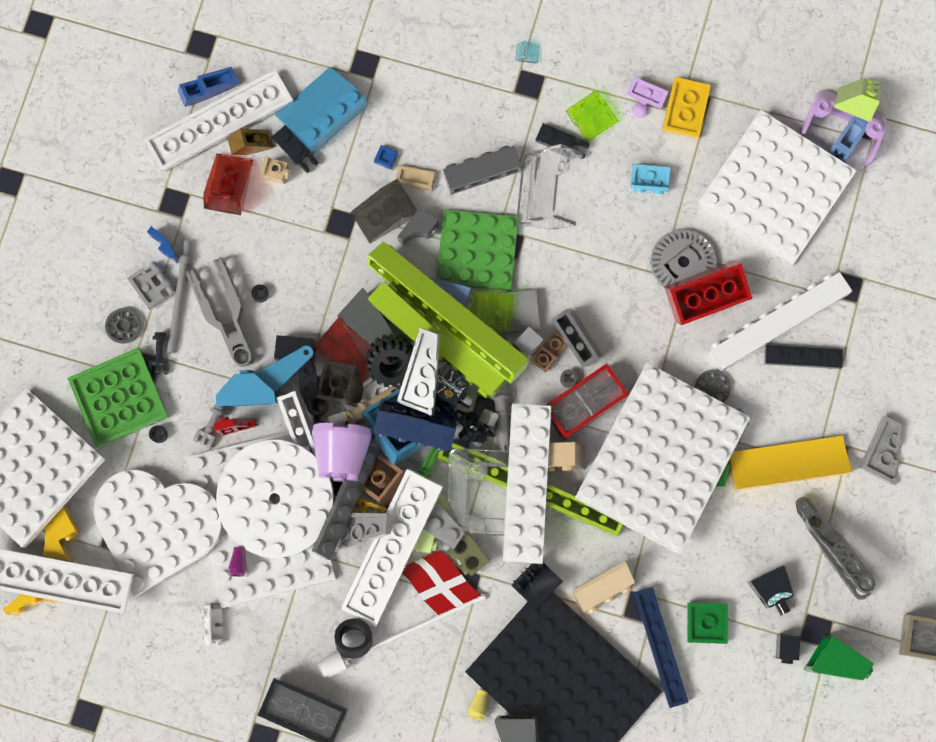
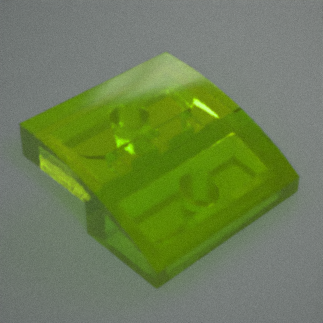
[565,90,618,142]
[471,291,514,333]

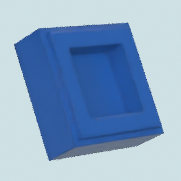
[374,145,398,170]

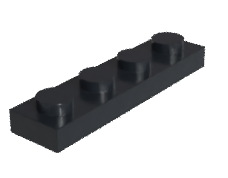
[764,345,843,369]

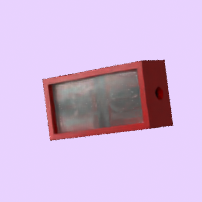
[545,363,629,441]

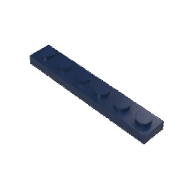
[633,587,689,708]

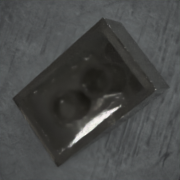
[350,178,417,244]

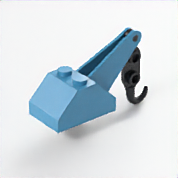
[216,346,329,417]

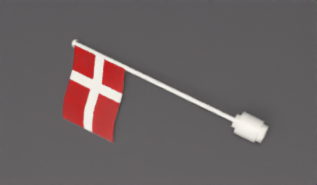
[318,550,486,678]

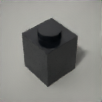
[775,635,800,664]

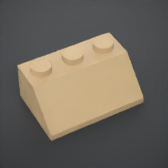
[571,561,635,614]

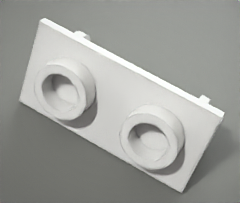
[201,605,223,646]

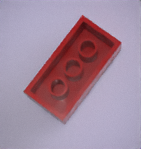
[664,260,753,326]

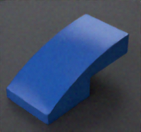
[147,226,179,263]

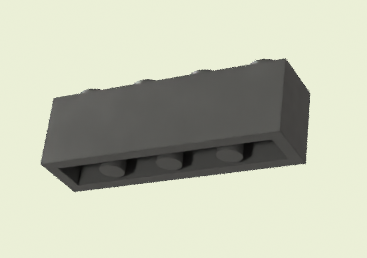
[443,146,522,195]

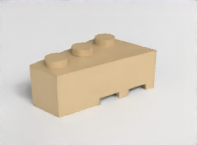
[548,442,585,472]

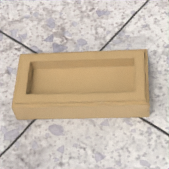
[395,165,436,191]

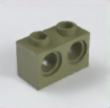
[447,530,490,577]

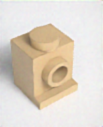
[260,156,291,184]

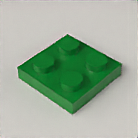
[687,603,728,644]

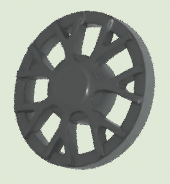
[105,308,141,344]
[695,370,731,403]

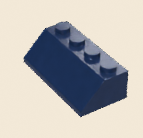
[373,398,457,451]

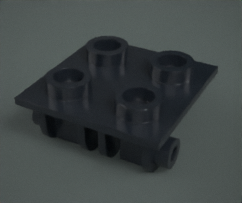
[447,410,496,443]
[511,562,563,609]

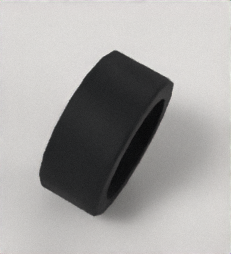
[334,618,373,659]

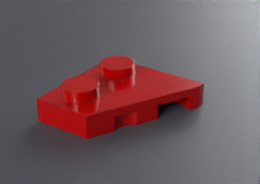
[213,417,257,436]

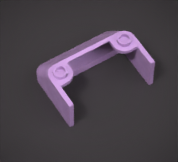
[800,90,886,166]

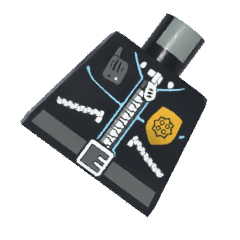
[435,364,474,410]

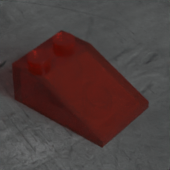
[203,153,253,216]

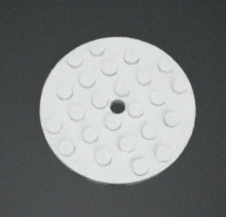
[216,439,334,558]

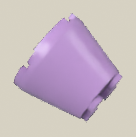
[312,423,372,482]

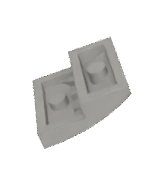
[498,289,540,332]

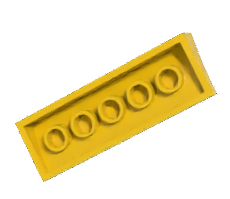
[729,435,853,491]

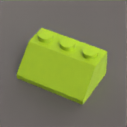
[834,78,882,122]

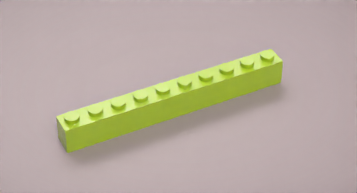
[366,241,529,383]
[437,443,623,538]

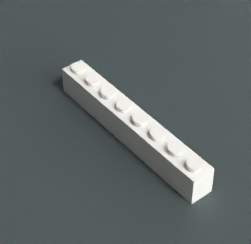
[708,272,852,372]

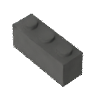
[551,308,603,368]

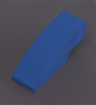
[178,67,239,107]

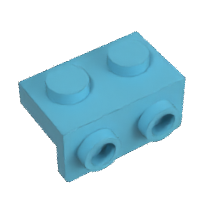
[630,163,670,194]

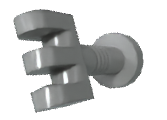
[193,404,225,449]

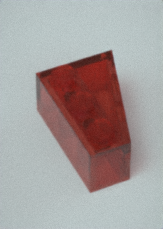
[314,317,369,386]

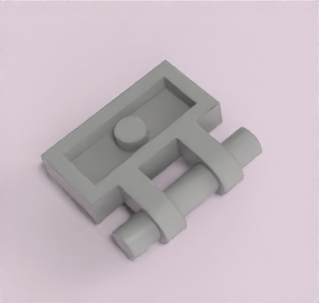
[127,261,176,310]

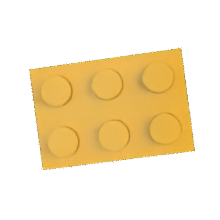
[662,77,711,139]

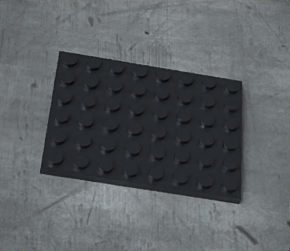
[465,592,662,742]

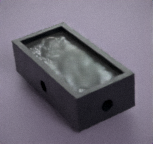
[257,677,349,742]

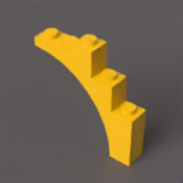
[3,504,80,617]

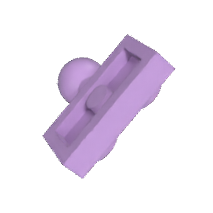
[627,77,669,118]

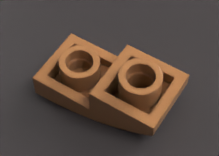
[531,331,568,373]

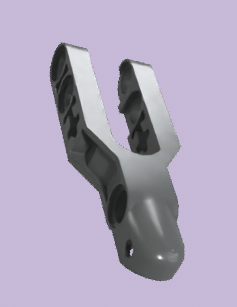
[795,497,876,600]

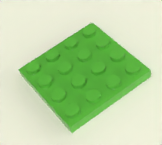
[436,209,518,291]
[68,347,169,448]

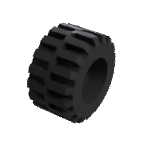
[367,334,413,387]

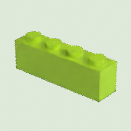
[368,282,442,343]

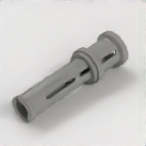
[492,395,511,454]

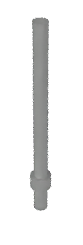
[167,241,191,354]

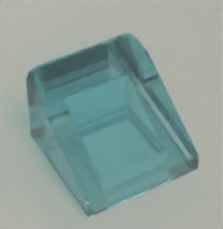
[515,40,540,63]

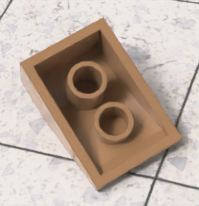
[362,454,405,509]

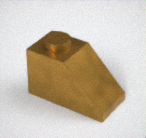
[227,128,274,156]

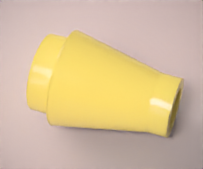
[467,690,488,721]

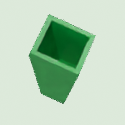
[803,636,874,680]

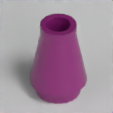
[228,547,247,577]

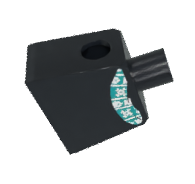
[748,565,794,616]

